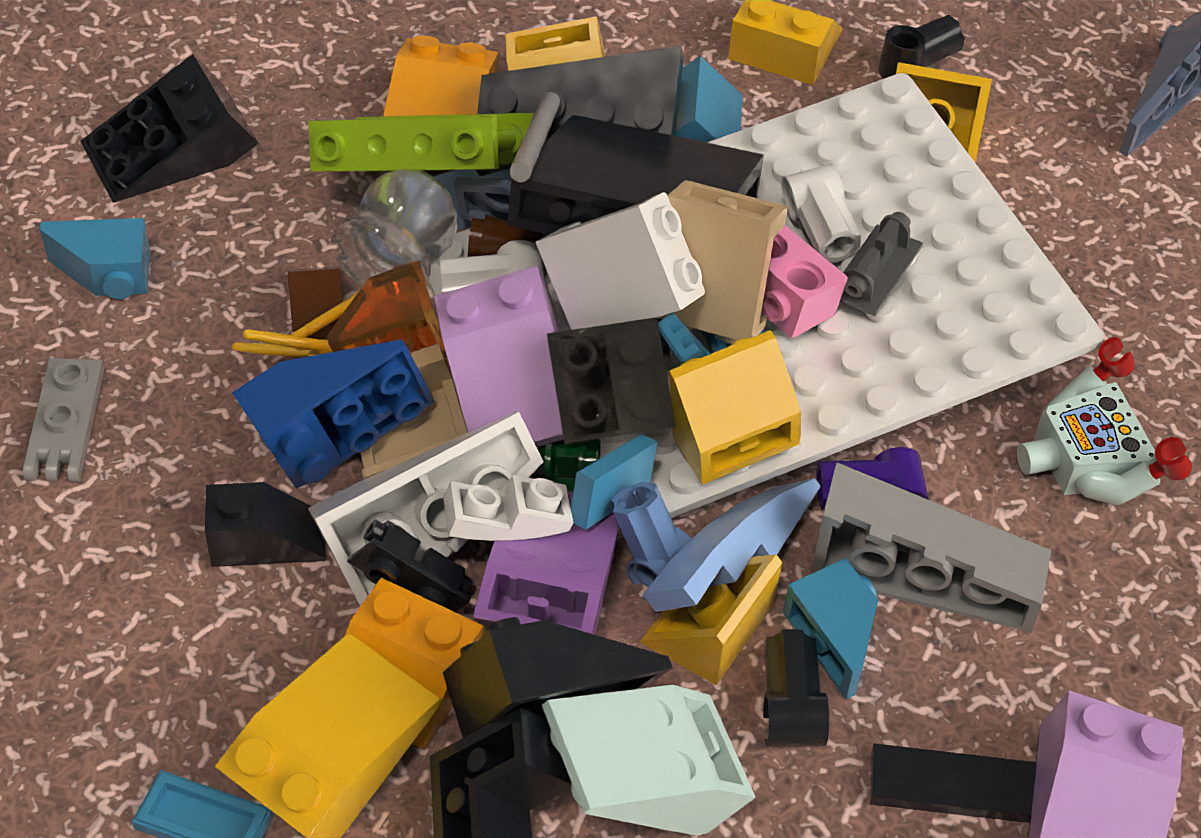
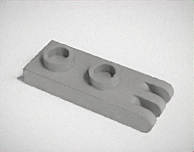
[23,358,104,482]

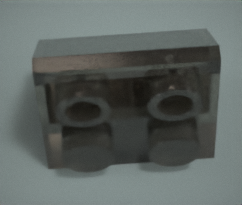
[546,317,675,445]

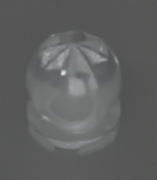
[331,170,459,299]

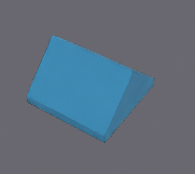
[675,56,743,142]

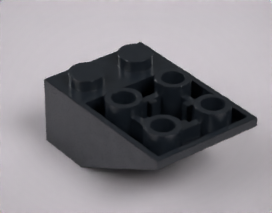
[80,54,259,203]

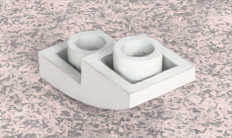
[443,474,573,541]

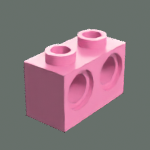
[761,225,848,339]

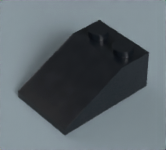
[442,617,673,738]

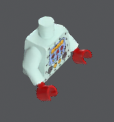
[1017,337,1192,505]

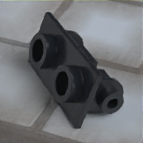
[347,519,471,612]

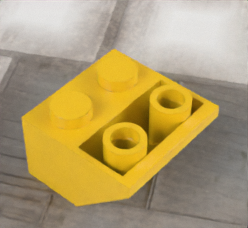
[505,16,606,71]
[669,330,801,485]

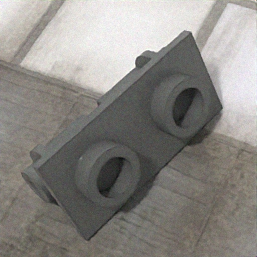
[840,212,923,316]

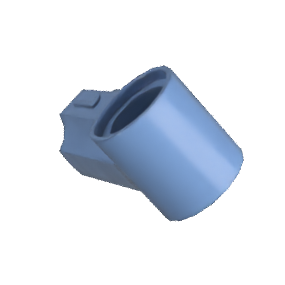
[611,481,691,587]

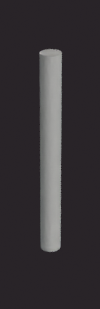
[510,92,560,182]

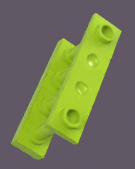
[308,113,534,172]

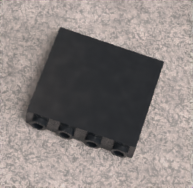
[508,115,764,234]

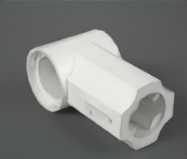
[781,164,861,263]
[440,240,544,293]

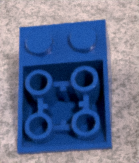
[232,339,435,489]

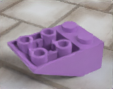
[473,491,620,635]

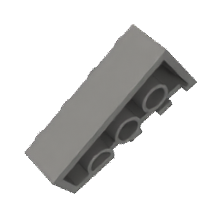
[811,463,1051,633]

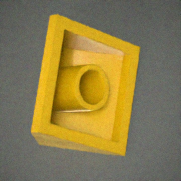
[640,554,782,686]

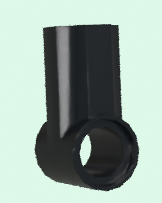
[878,14,965,79]
[763,629,829,746]

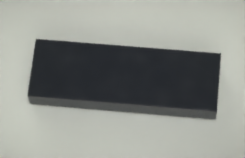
[870,743,1037,823]

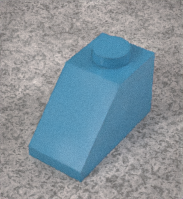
[40,218,150,299]
[783,558,878,699]

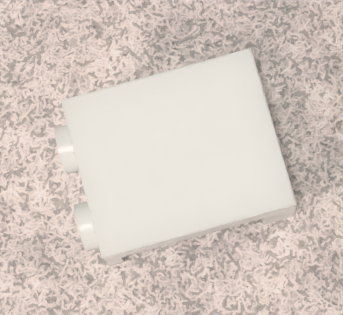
[535,192,705,342]

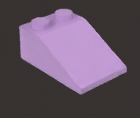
[434,266,584,447]
[1029,691,1183,838]

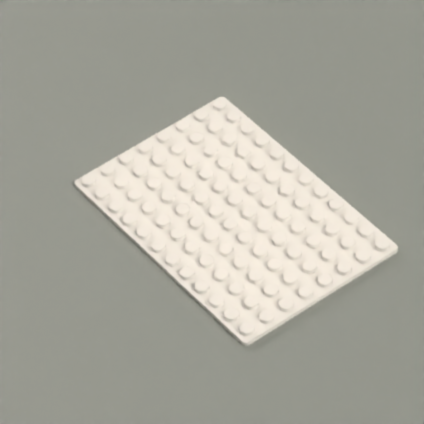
[373,73,1104,540]

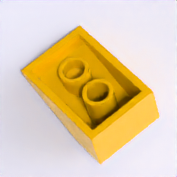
[215,633,443,838]

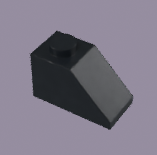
[205,482,325,567]

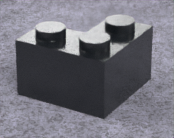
[430,707,572,838]

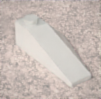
[308,411,543,606]

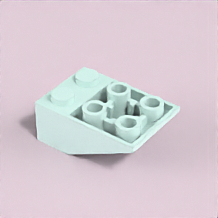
[542,685,756,836]

